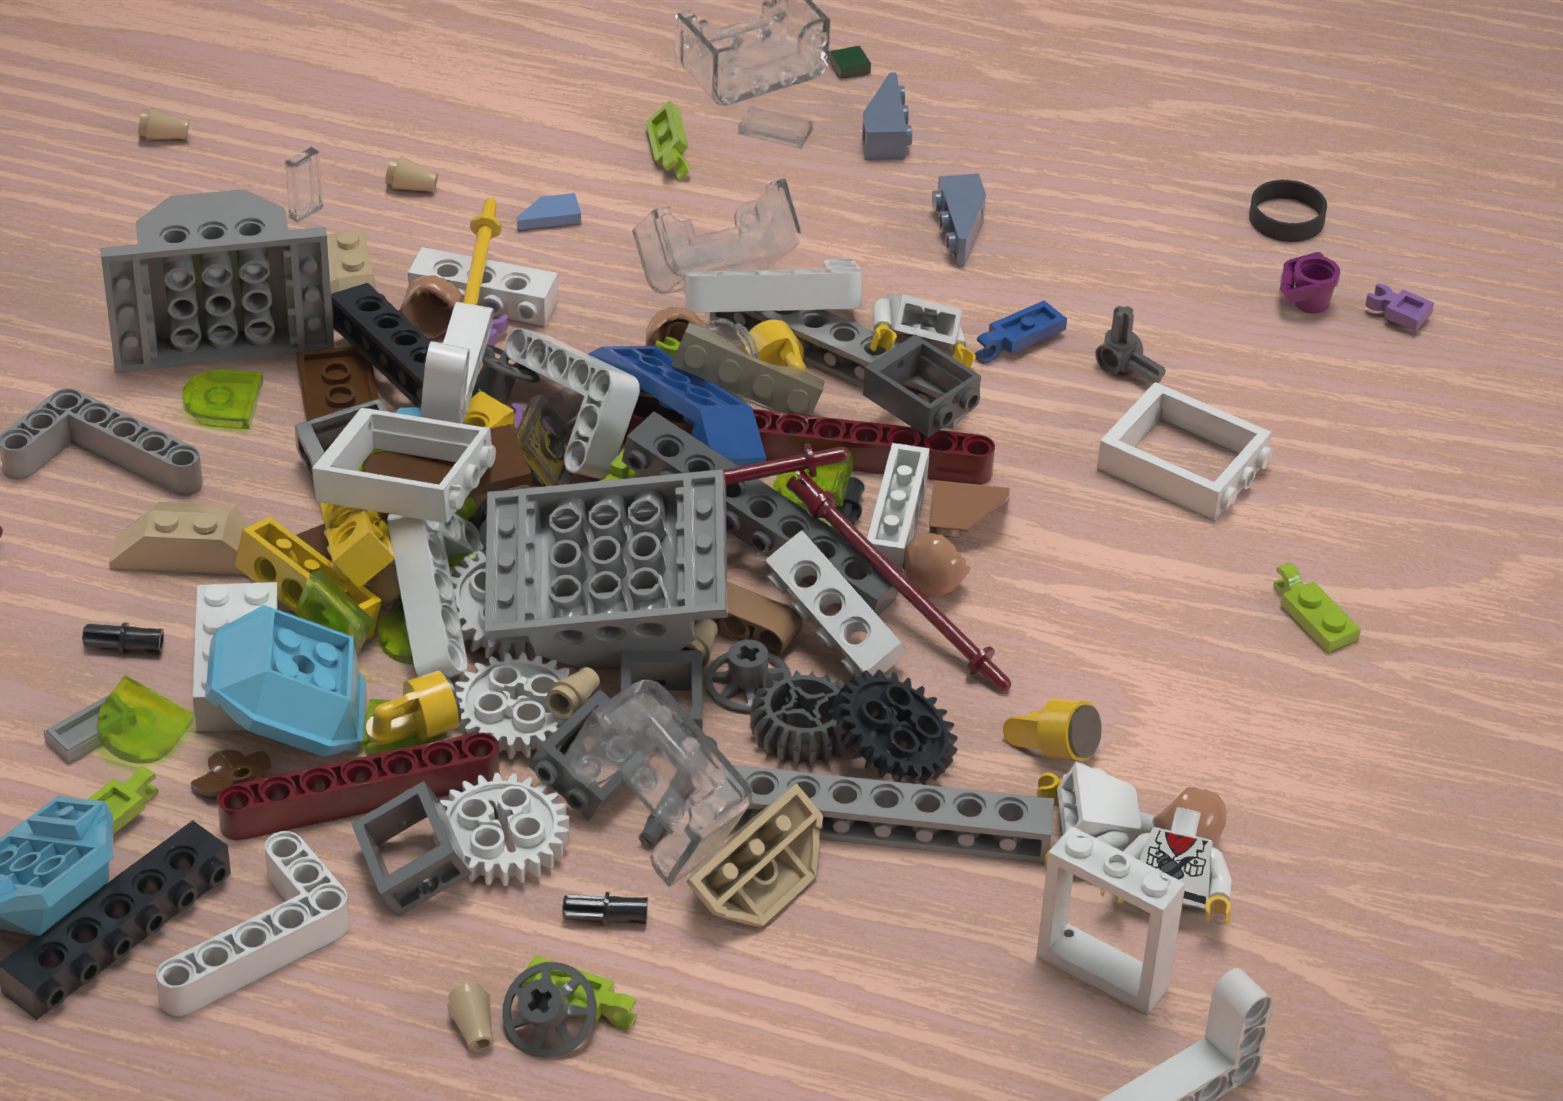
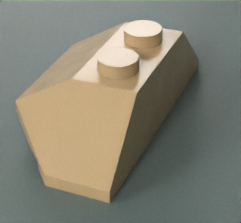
[327,230,376,294]
[109,502,252,576]
[686,783,823,928]

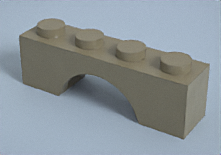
[671,322,825,416]

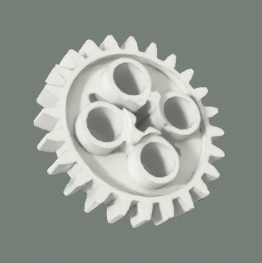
[451,551,537,662]
[455,652,569,759]
[433,773,569,886]

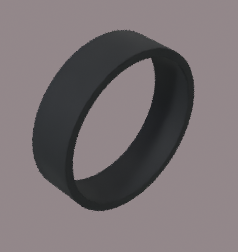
[1249,180,1327,242]

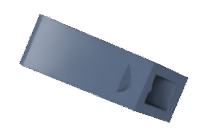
[862,72,912,160]
[932,173,986,267]

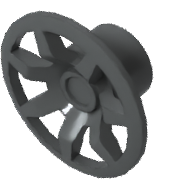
[476,344,542,401]
[705,640,791,711]
[503,962,597,1057]

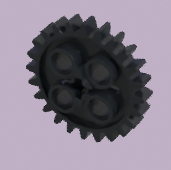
[832,669,958,785]

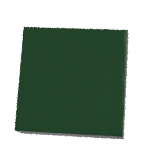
[829,45,871,79]

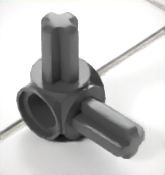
[1095,306,1166,383]

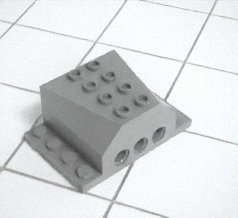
[100,189,335,373]
[485,469,728,669]

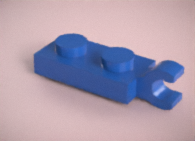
[975,300,1067,363]

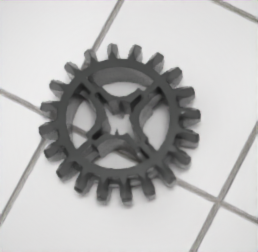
[750,670,851,767]

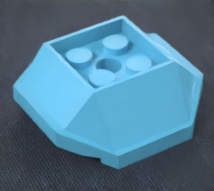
[205,605,366,757]
[0,796,113,936]

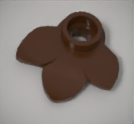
[190,749,271,796]

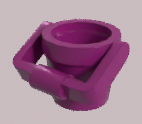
[1280,252,1340,314]

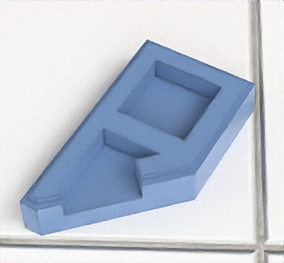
[517,193,581,231]

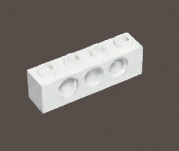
[408,247,558,327]
[867,443,930,574]
[765,530,907,676]

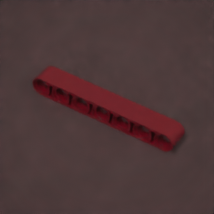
[217,732,500,840]

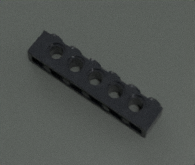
[331,283,481,410]
[0,820,231,1020]

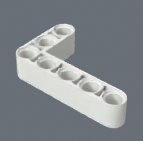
[685,258,862,312]
[421,302,494,424]
[505,328,640,479]
[388,514,484,678]
[156,831,350,1017]
[1099,968,1273,1101]

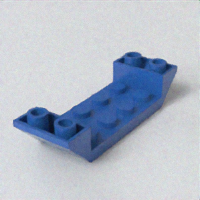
[589,346,766,467]

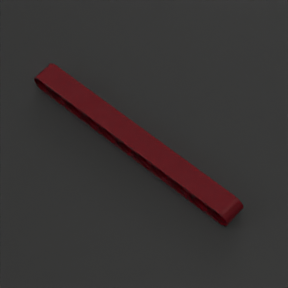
[622,396,995,485]

